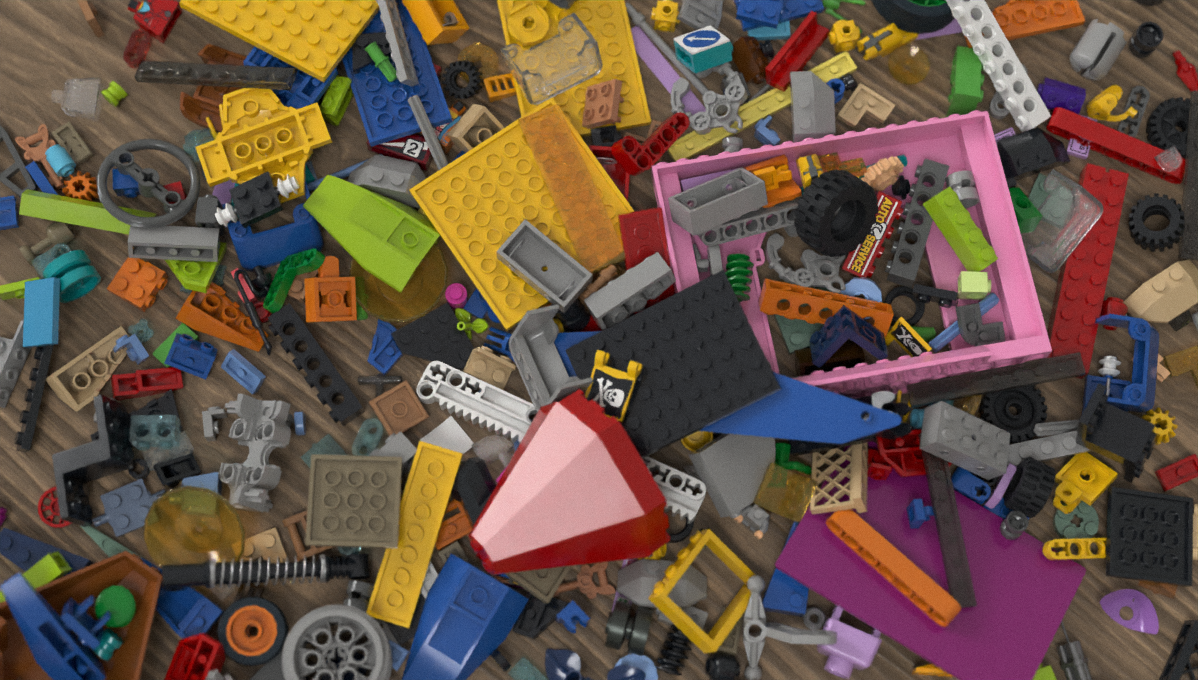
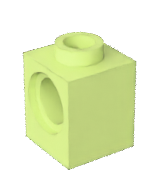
[958,271,991,300]

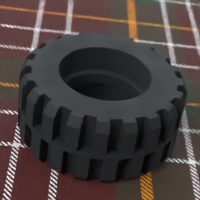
[794,170,878,257]

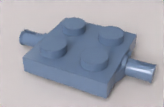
[92,479,168,538]

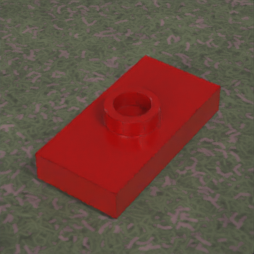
[1155,454,1198,492]

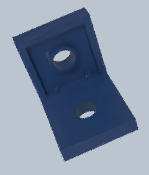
[810,305,888,368]

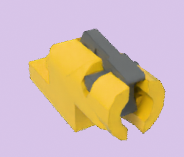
[857,23,919,61]
[796,154,824,189]

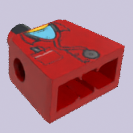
[128,0,183,44]

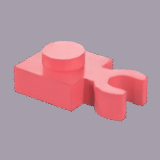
[230,268,259,304]

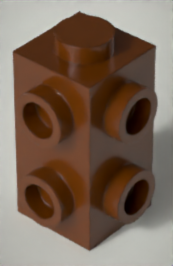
[731,36,769,85]

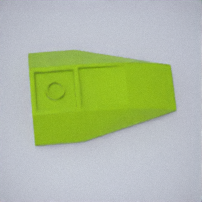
[303,175,441,293]

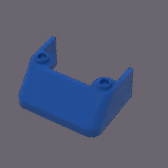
[222,181,324,272]
[1095,314,1159,412]

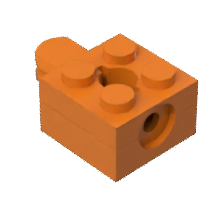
[304,256,357,322]

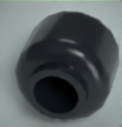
[705,652,740,680]

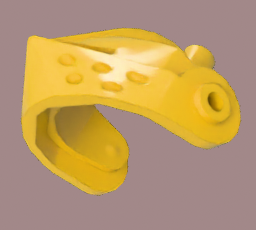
[1086,85,1138,122]

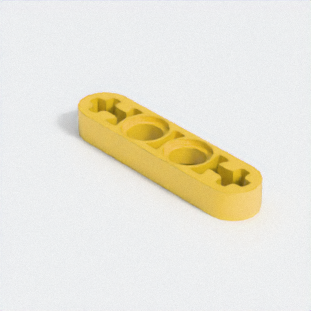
[1043,538,1107,560]

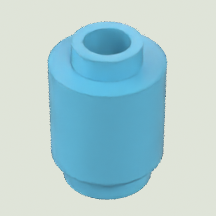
[45,144,76,177]

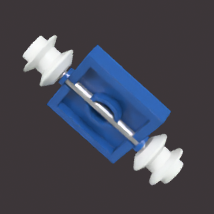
[1082,356,1131,414]

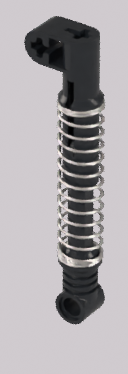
[162,554,370,592]

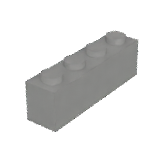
[128,225,220,262]

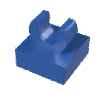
[906,499,934,529]

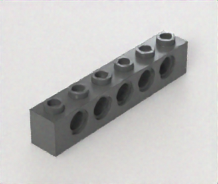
[885,159,949,288]

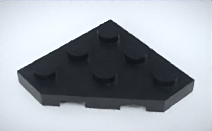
[390,302,474,370]

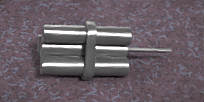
[1056,621,1092,680]

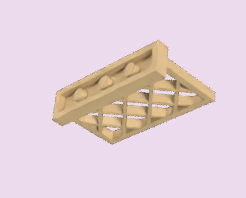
[810,442,868,514]

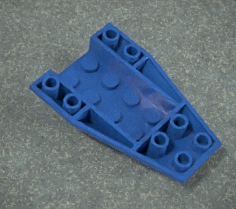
[402,553,529,680]

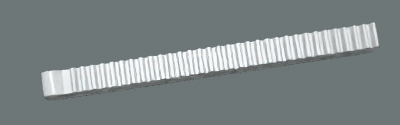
[416,361,706,524]

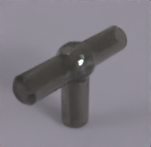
[358,374,402,398]

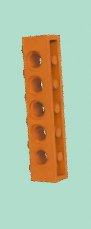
[758,278,894,337]

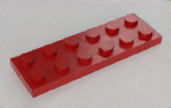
[617,207,675,315]

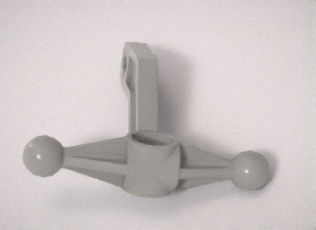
[743,575,837,680]

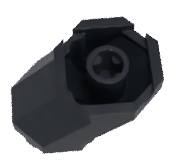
[451,457,496,528]

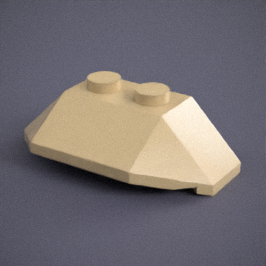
[1124,260,1198,323]

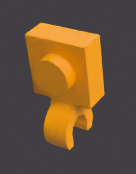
[753,165,792,191]

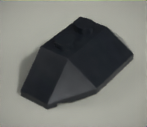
[997,127,1070,181]

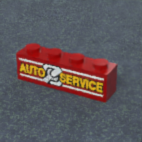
[841,191,904,278]

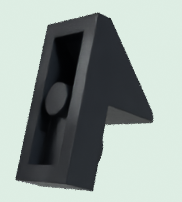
[153,453,202,489]

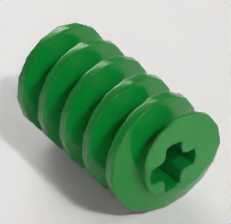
[726,254,754,302]

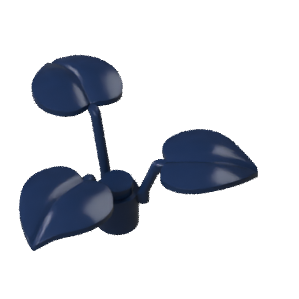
[545,649,646,680]

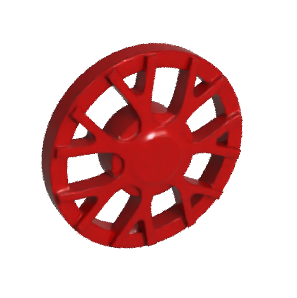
[38,487,72,528]

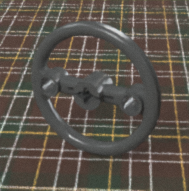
[97,139,200,228]

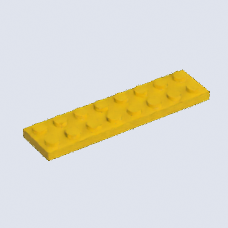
[366,441,463,628]

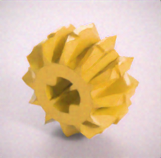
[1140,407,1178,445]

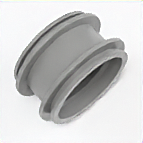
[282,605,392,680]

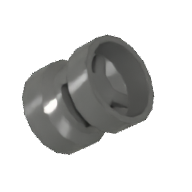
[1000,511,1029,540]

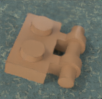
[581,264,618,312]

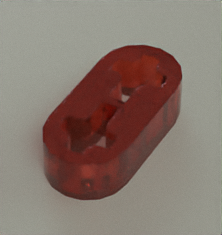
[123,28,152,68]

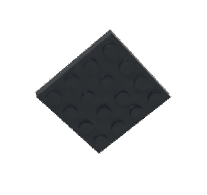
[1106,487,1193,587]

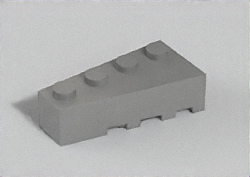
[584,252,676,331]

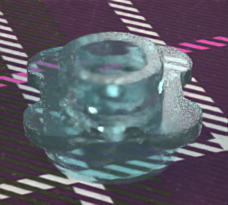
[128,319,154,344]

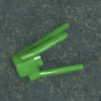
[822,0,866,34]

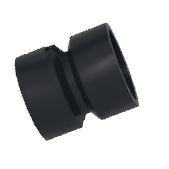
[1128,22,1163,58]
[552,298,591,332]

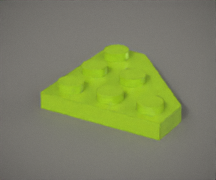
[164,242,227,293]

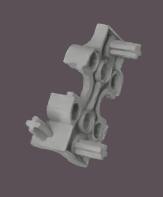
[219,394,294,512]

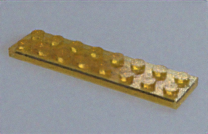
[518,104,627,274]

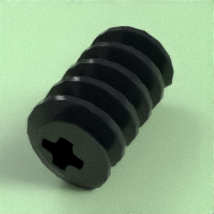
[654,624,692,676]

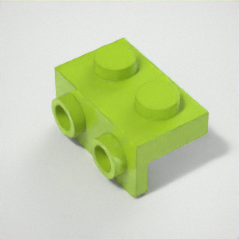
[320,76,353,126]

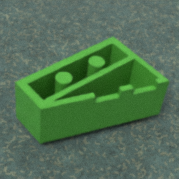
[946,46,984,118]

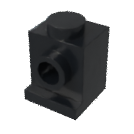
[590,125,622,147]

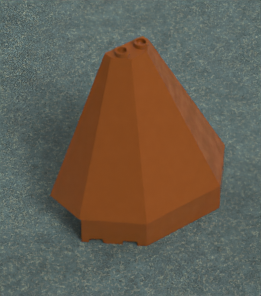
[0,551,162,680]

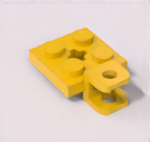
[1053,452,1118,514]

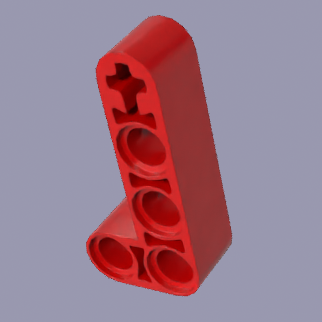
[611,112,689,176]

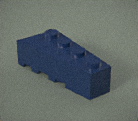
[0,528,95,577]

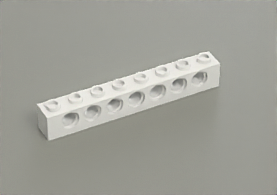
[945,0,1051,132]

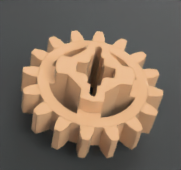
[861,156,904,192]

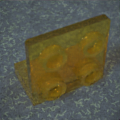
[753,463,818,523]

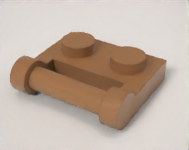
[282,510,336,562]

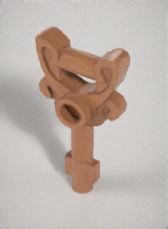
[15,124,64,189]
[552,562,616,600]

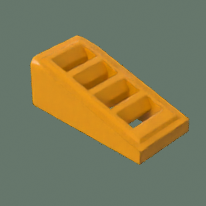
[483,73,516,103]

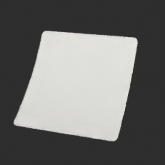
[420,416,474,454]

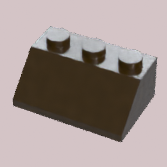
[794,341,865,377]

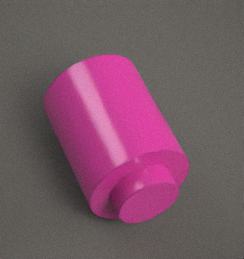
[445,283,468,311]

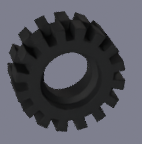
[442,61,483,99]

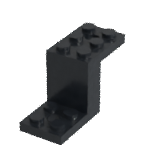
[1076,383,1157,483]
[52,395,134,527]

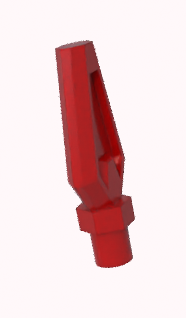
[1172,50,1198,96]

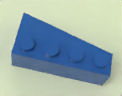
[762,521,809,617]

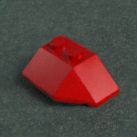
[876,429,952,477]
[164,633,226,680]

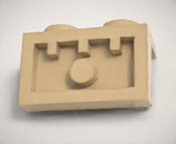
[463,346,517,390]

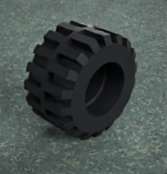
[1129,193,1185,252]
[1004,457,1056,518]

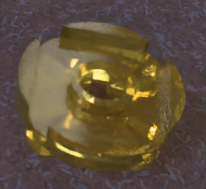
[457,42,499,84]

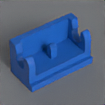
[556,600,590,634]

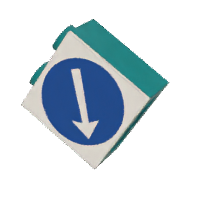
[673,25,733,74]

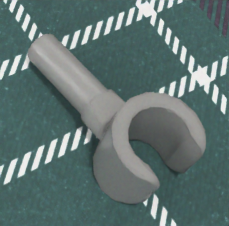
[693,244,709,272]

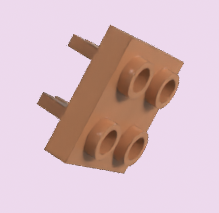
[582,79,624,129]

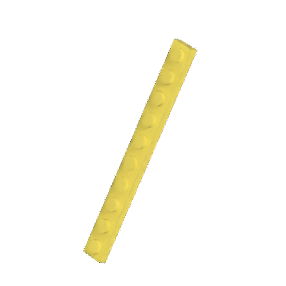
[667,51,857,162]

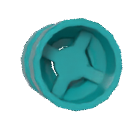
[91,628,124,661]

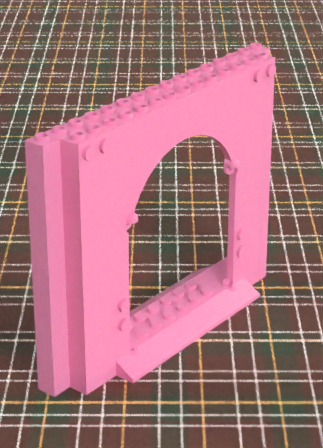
[651,110,1052,399]

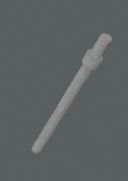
[625,2,709,96]

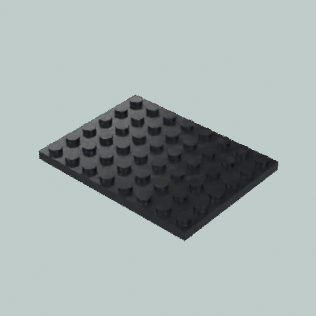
[565,270,781,458]

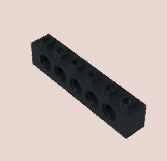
[268,303,365,426]

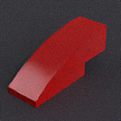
[111,367,183,401]

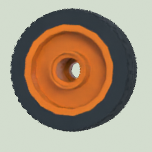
[218,596,289,666]

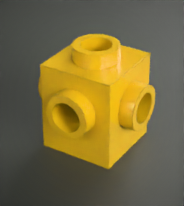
[651,0,680,32]
[829,19,860,53]

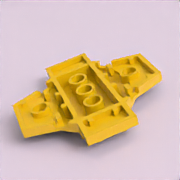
[195,81,332,203]

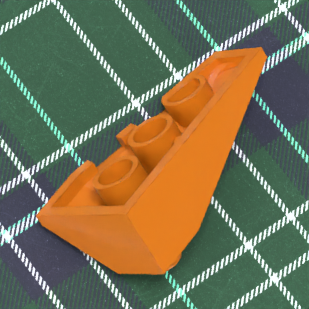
[175,282,269,352]

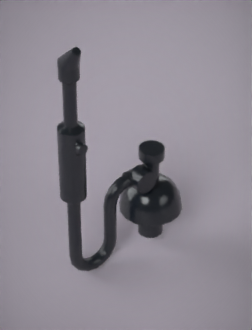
[234,265,272,355]

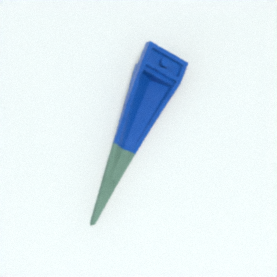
[81,526,224,639]

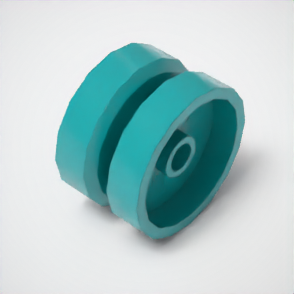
[43,250,101,303]

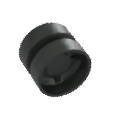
[604,600,654,656]

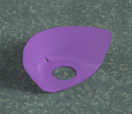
[1100,589,1159,634]

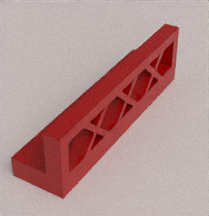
[765,11,830,92]

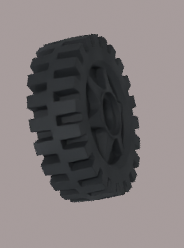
[1146,97,1198,160]
[979,378,1047,444]

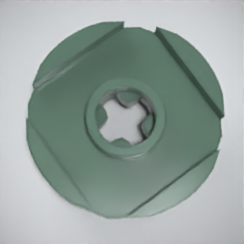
[1053,500,1099,544]

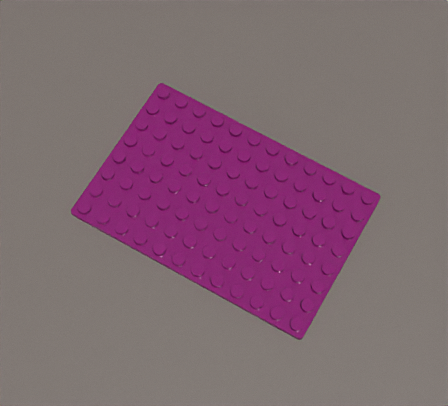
[775,441,1086,680]

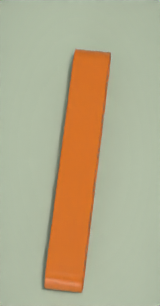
[826,509,961,627]

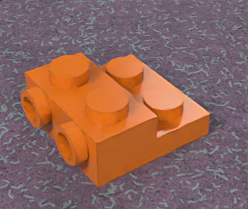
[107,256,168,312]

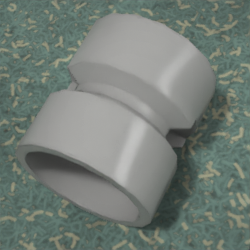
[945,170,980,209]

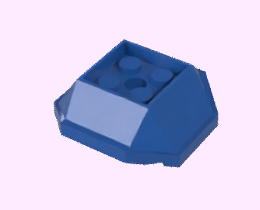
[243,46,338,109]

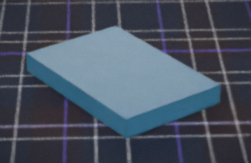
[23,277,60,348]

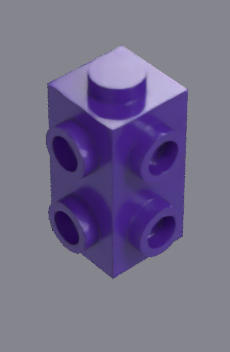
[1036,77,1086,114]

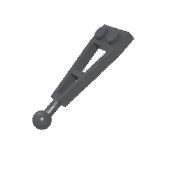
[0,125,38,197]

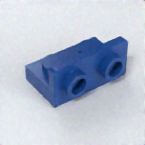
[164,333,218,380]

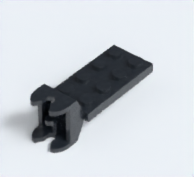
[789,391,913,456]

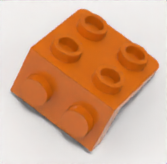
[744,154,802,208]

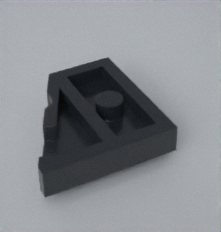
[352,32,392,74]
[512,592,569,640]

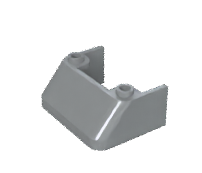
[509,304,593,412]

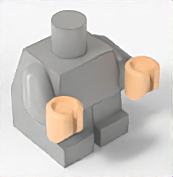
[734,502,772,540]

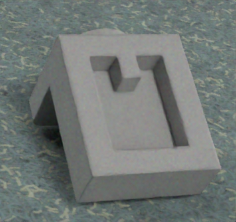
[202,406,227,442]

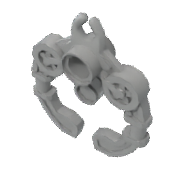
[671,62,748,135]
[765,224,846,294]

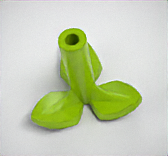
[455,308,489,340]

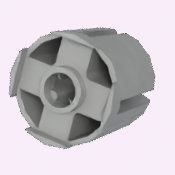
[1069,19,1128,80]

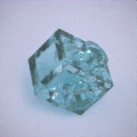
[182,128,213,162]

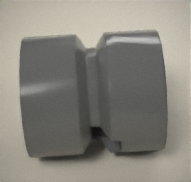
[343,580,375,613]

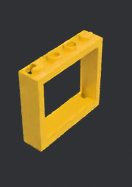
[648,529,755,654]

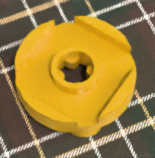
[508,3,549,47]

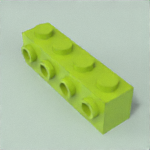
[923,186,998,272]

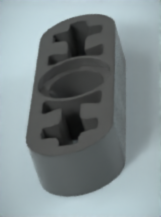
[1116,86,1150,138]

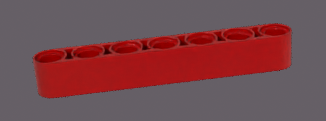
[1046,107,1189,184]

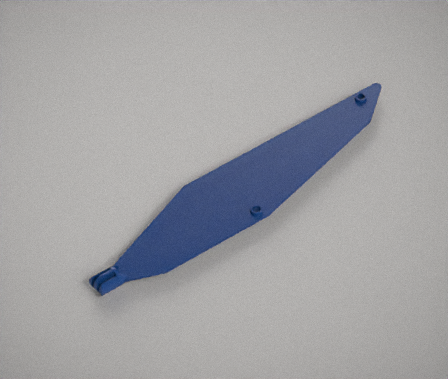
[483,327,901,444]

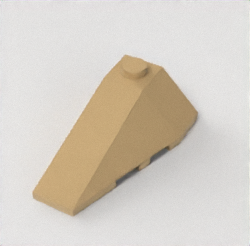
[46,326,129,412]

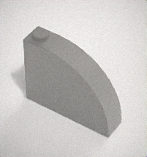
[689,433,775,519]

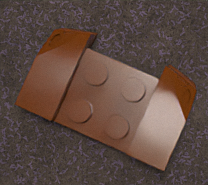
[180,44,247,133]

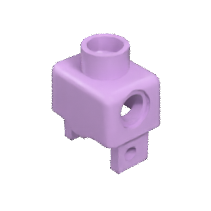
[817,605,882,680]

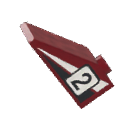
[366,135,433,171]

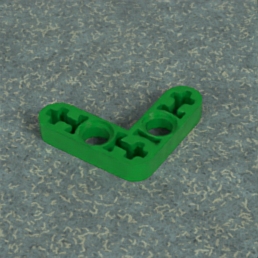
[263,248,325,314]

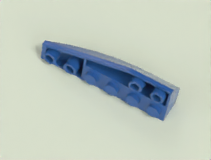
[0,572,106,680]

